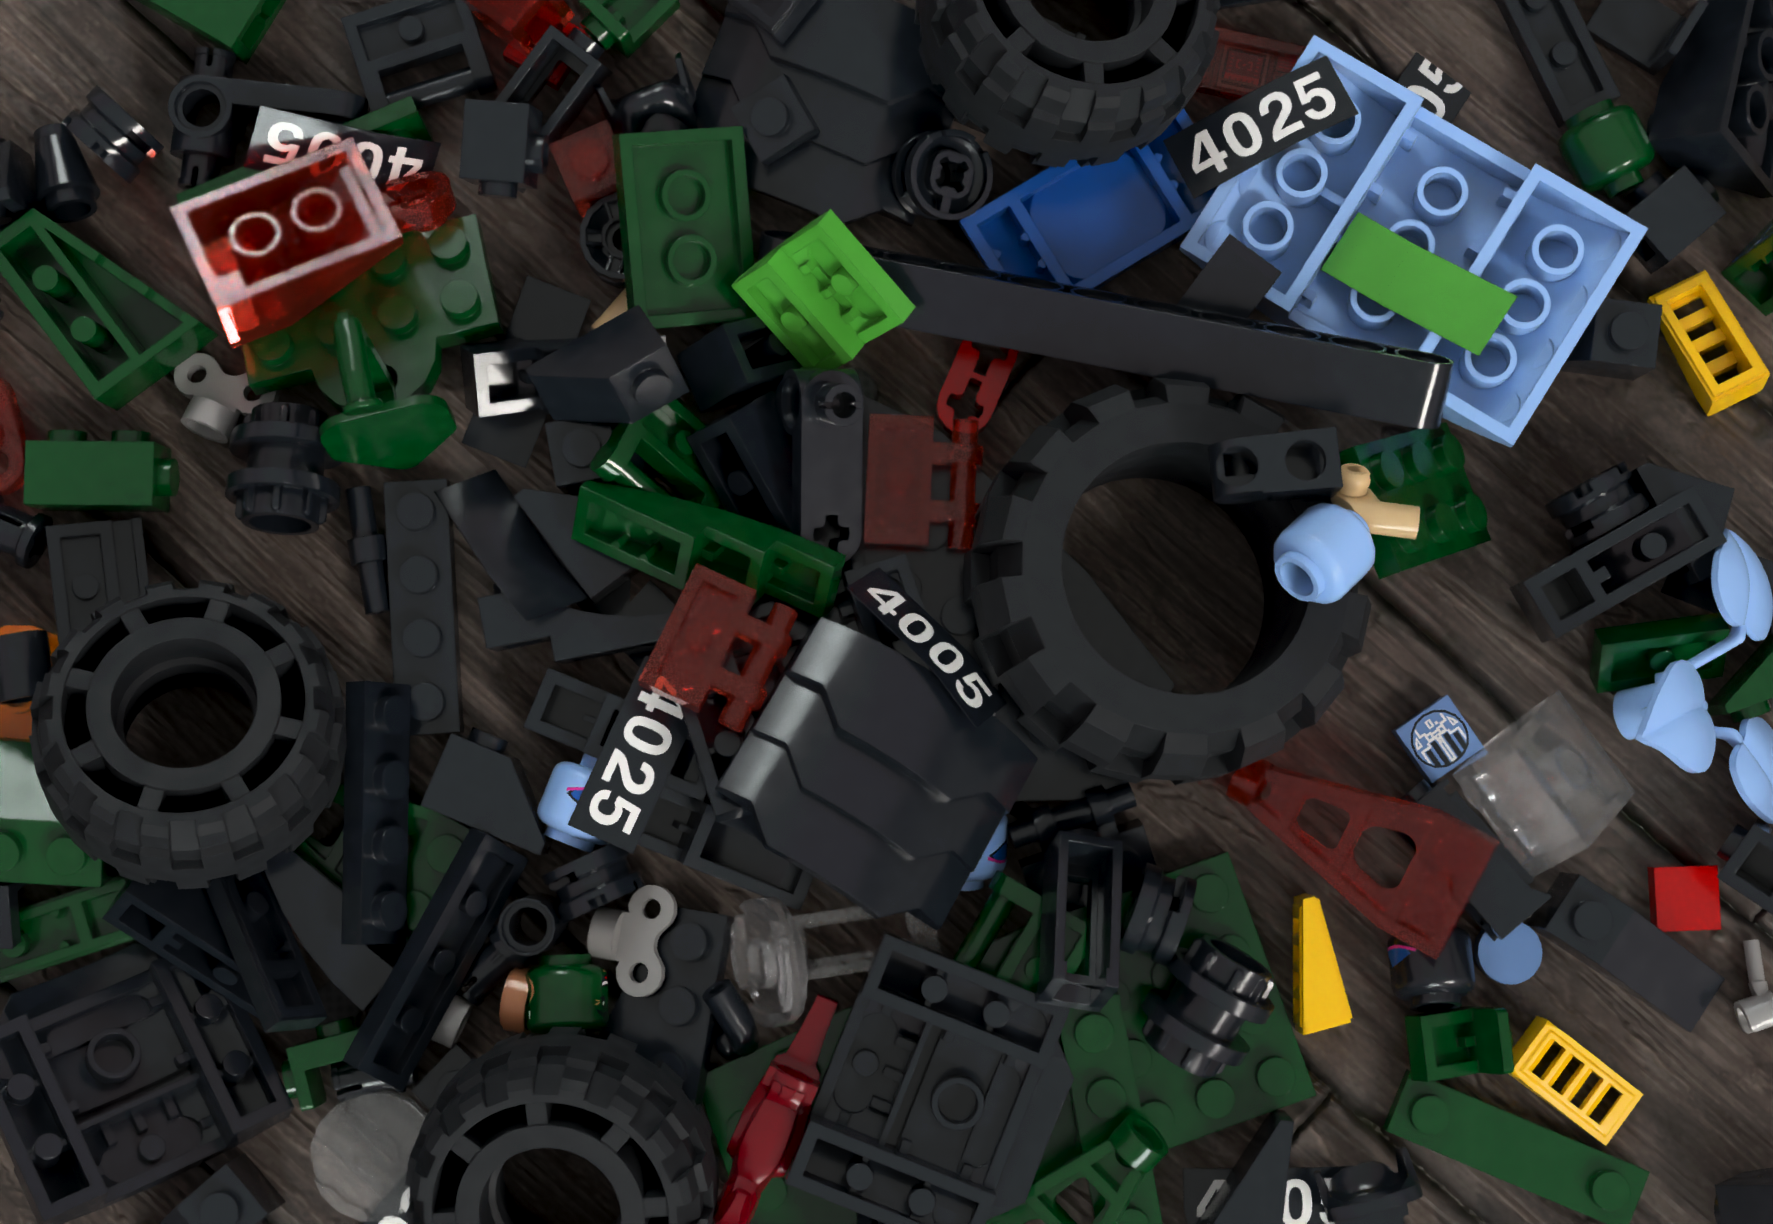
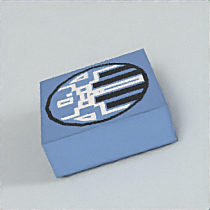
[1391,695,1484,783]

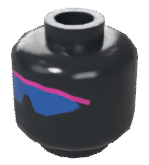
[1387,914,1475,1012]

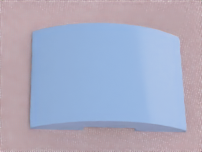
[1179,35,1648,447]

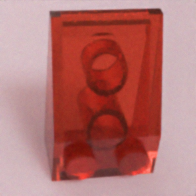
[169,137,404,349]

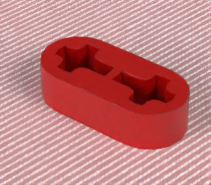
[936,340,1018,438]

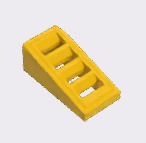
[1647,270,1770,416]
[1293,893,1353,1035]
[1508,1016,1644,1146]

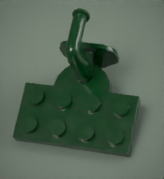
[230,214,504,469]

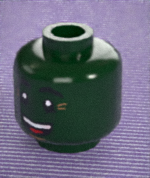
[525,954,609,1036]

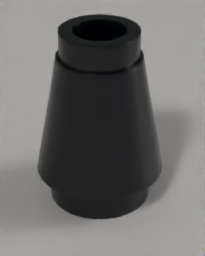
[33,123,100,223]

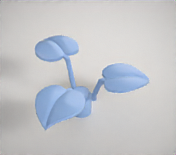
[1613,528,1773,824]

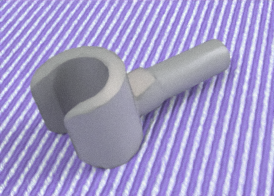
[1734,939,1773,1034]

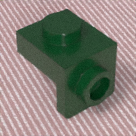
[577,0,680,59]
[1405,1006,1514,1082]
[282,1016,360,1112]

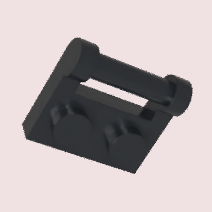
[341,0,499,112]

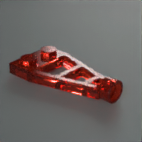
[1226,759,1500,959]

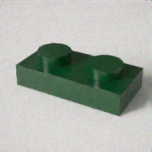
[1589,612,1730,693]

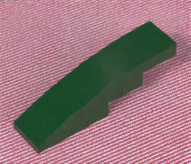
[571,480,846,618]

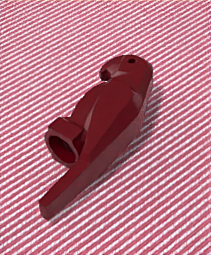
[713,993,838,1224]

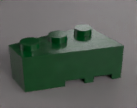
[0,208,219,411]

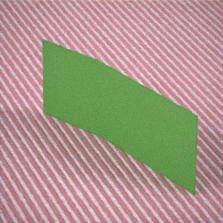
[1320,212,1518,356]

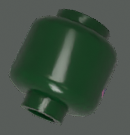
[1558,99,1655,199]

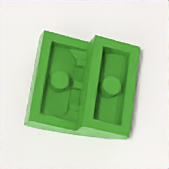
[731,209,916,369]

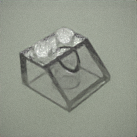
[1453,690,1636,877]

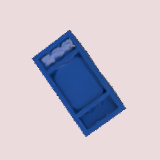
[958,108,1219,290]

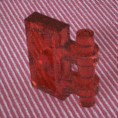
[864,414,984,550]
[638,563,798,732]

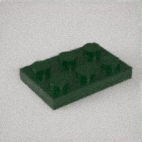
[612,126,757,329]
[1339,422,1491,579]

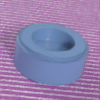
[1474,923,1543,985]

